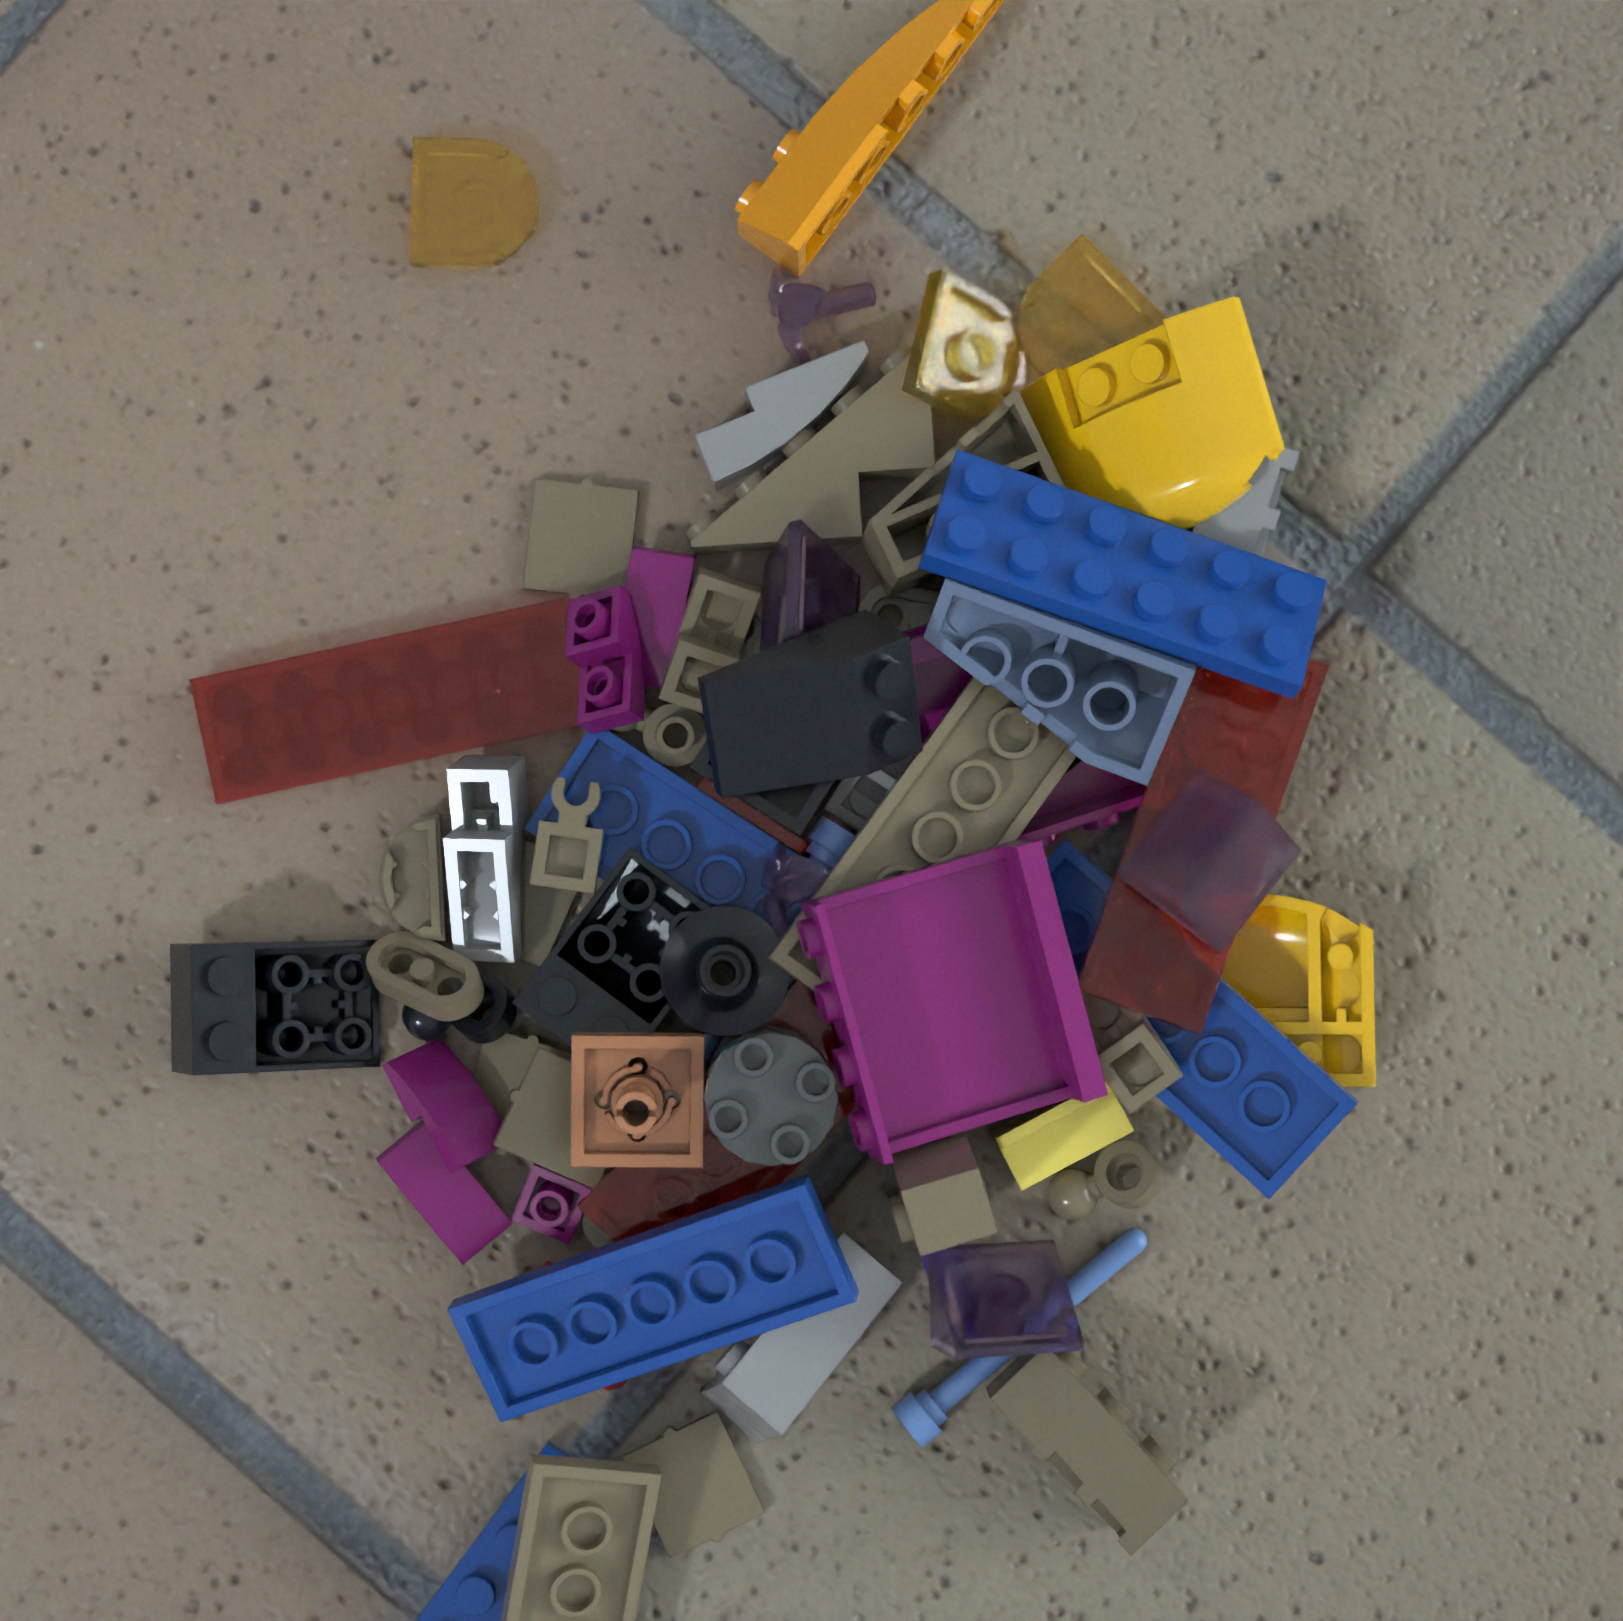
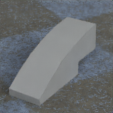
[695,340,869,491]

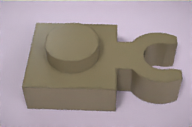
[530,777,605,894]

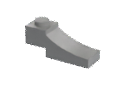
[443,755,530,963]

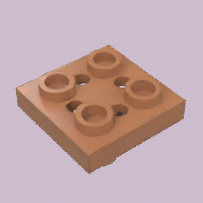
[570,1032,704,1168]

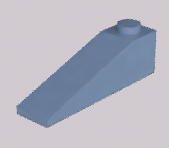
[923,577,1196,786]

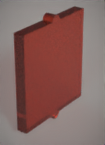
[695,776,808,854]

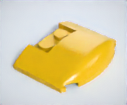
[1021,297,1285,530]
[1151,893,1376,1087]

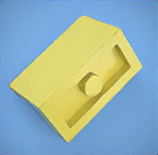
[990,1082,1134,1191]

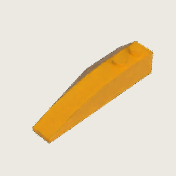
[734,0,1005,279]

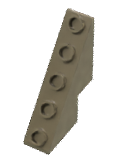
[685,344,935,555]

